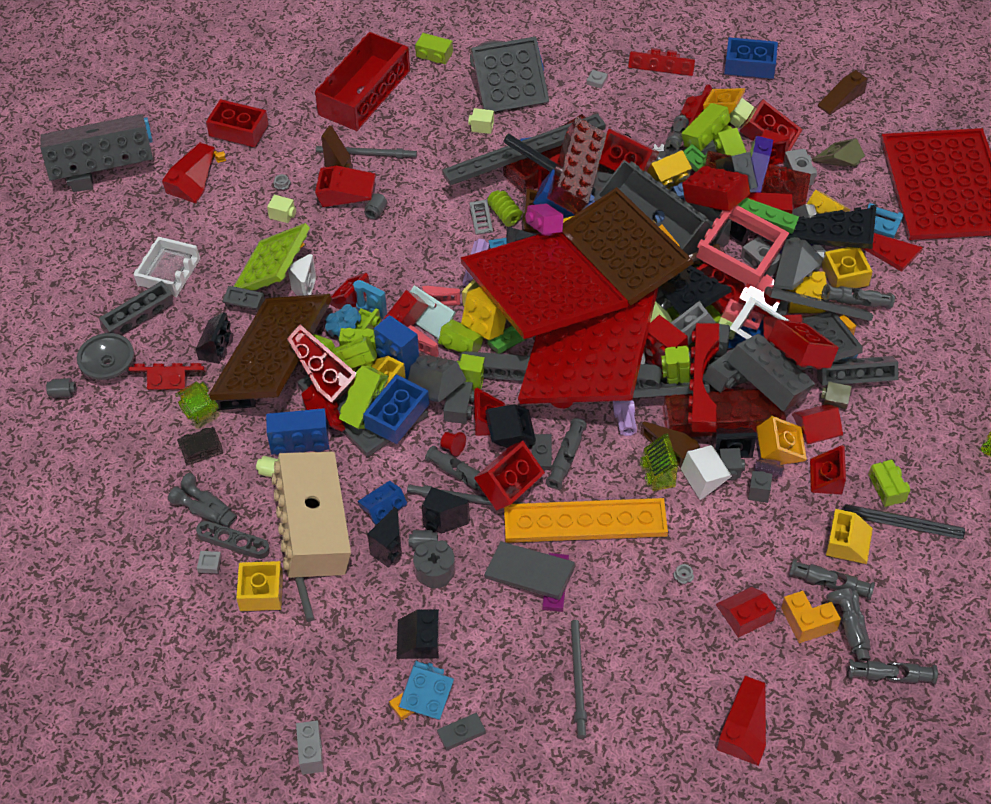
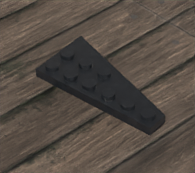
[762,204,877,249]
[658,265,732,316]

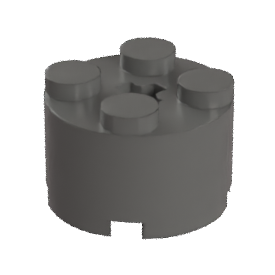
[413,540,455,588]

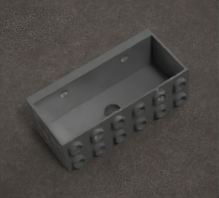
[40,114,153,181]
[593,160,713,255]

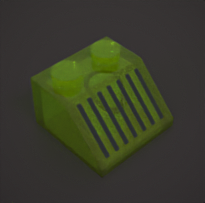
[640,433,678,491]

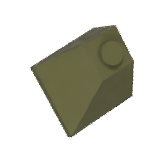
[812,138,865,167]

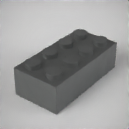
[727,333,815,412]

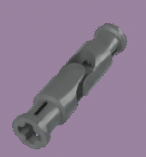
[664,115,689,156]
[822,284,895,309]
[546,418,587,490]
[425,446,482,491]
[789,559,875,600]
[847,659,938,684]

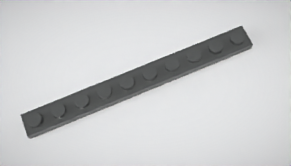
[442,113,606,186]

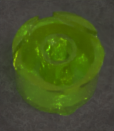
[175,381,219,426]

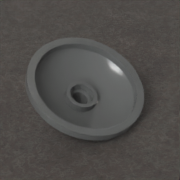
[77,333,134,380]

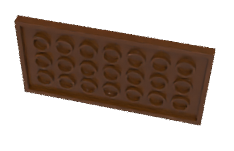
[562,187,693,306]
[208,294,332,400]

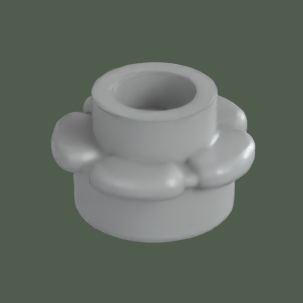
[273,174,291,190]
[674,564,694,584]

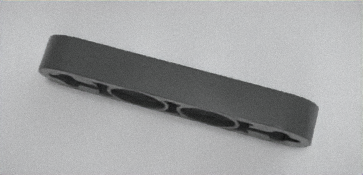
[196,521,270,559]

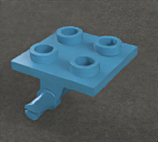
[399,661,454,720]

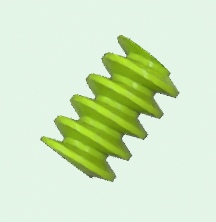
[487,190,523,227]

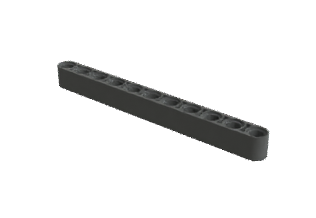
[458,351,662,389]

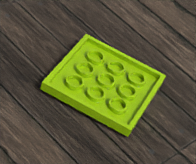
[234,223,310,291]

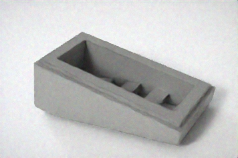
[470,200,493,235]

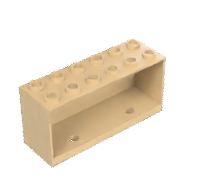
[272,452,351,578]

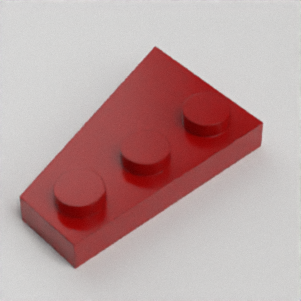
[862,233,923,272]

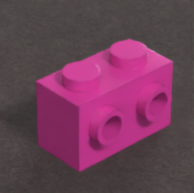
[525,204,563,236]

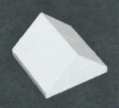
[288,254,316,296]
[681,445,732,500]

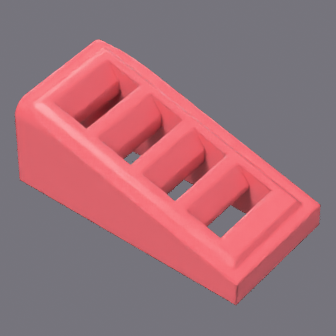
[422,286,460,307]
[721,299,764,330]
[408,325,439,357]

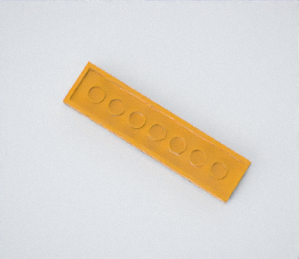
[504,498,668,543]

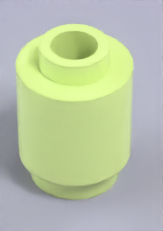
[256,456,278,478]

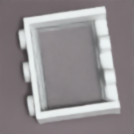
[134,237,200,297]

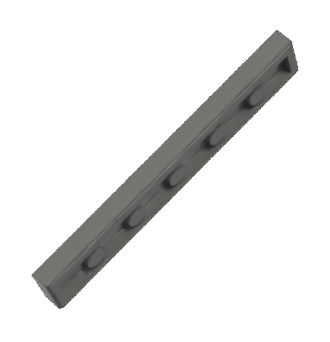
[764,286,873,321]

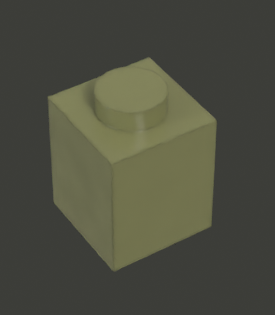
[821,382,851,409]

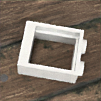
[730,296,790,347]

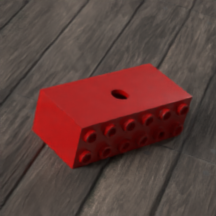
[315,32,410,131]

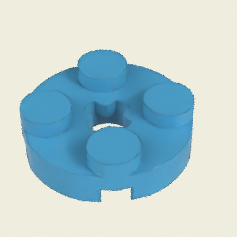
[325,304,361,337]

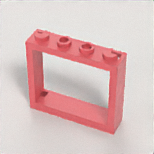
[696,205,789,288]

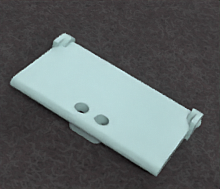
[410,285,456,340]

